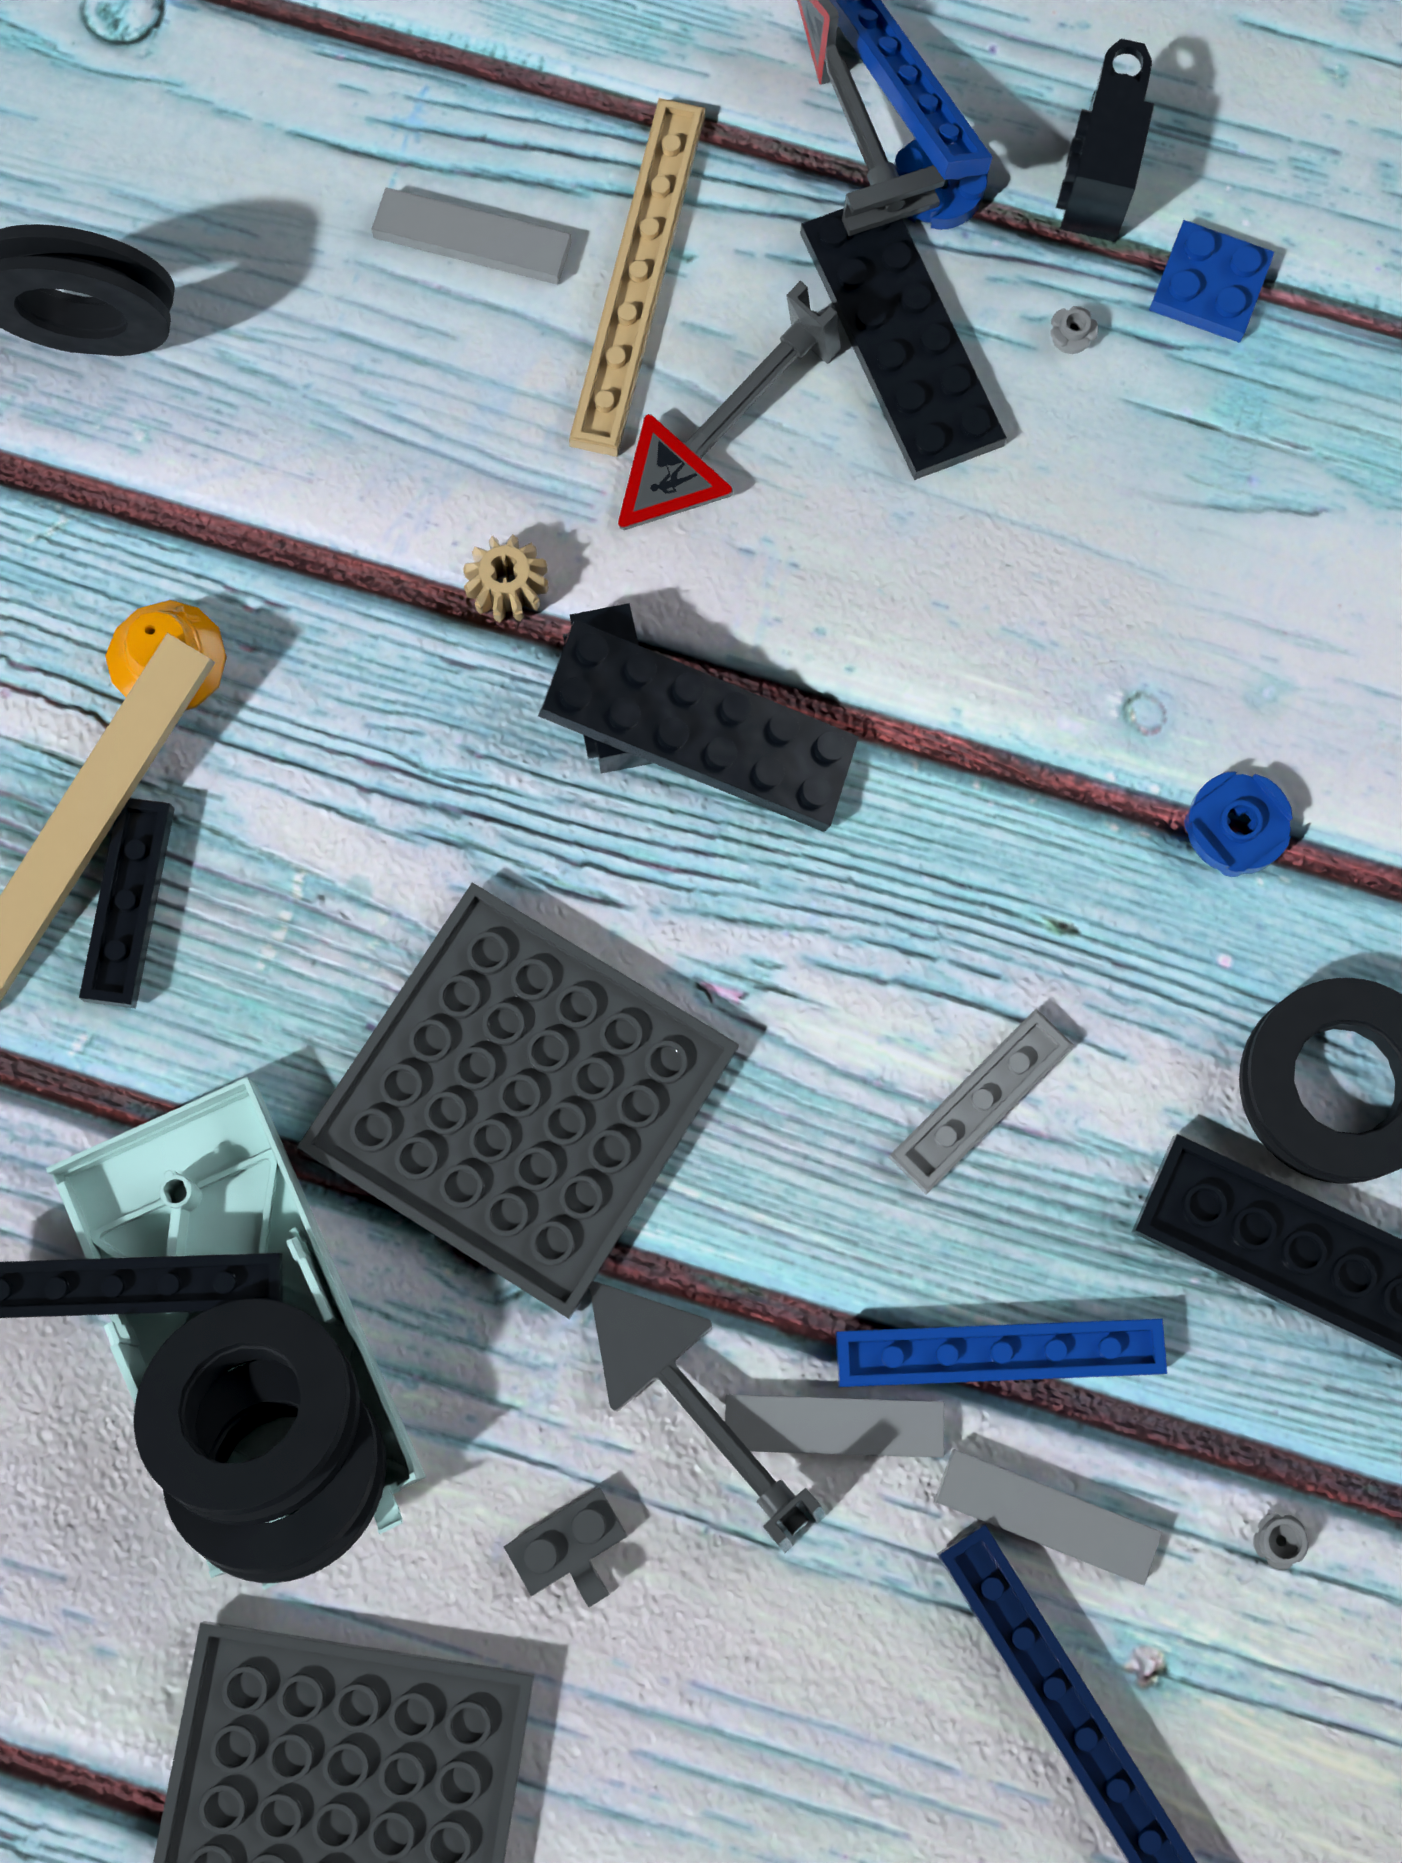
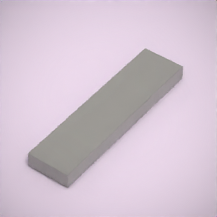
[371,187,571,285]
[889,1009,1074,1194]
[725,1395,944,1458]
[934,1449,1162,1586]

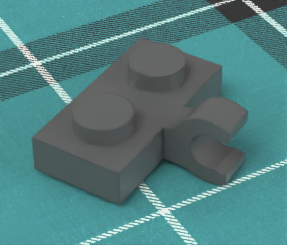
[503,1488,628,1607]

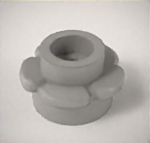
[1050,306,1098,354]
[1253,1513,1308,1570]

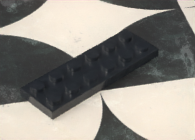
[800,208,1007,480]
[538,620,859,832]
[1131,1134,1402,1361]

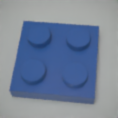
[1149,220,1275,343]

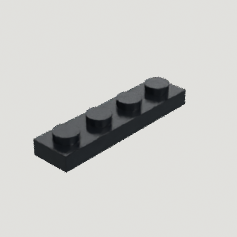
[79,798,175,1009]

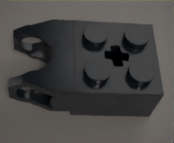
[1056,38,1154,242]

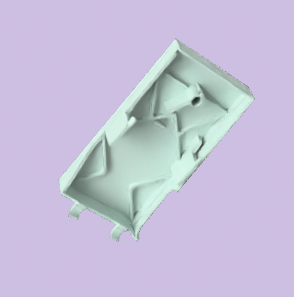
[46,1077,426,1590]

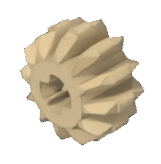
[463,534,549,623]

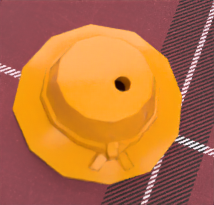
[105,600,227,711]

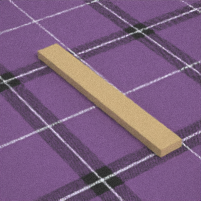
[569,98,705,457]
[0,633,215,1002]

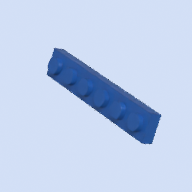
[829,0,993,180]
[836,1318,1167,1388]

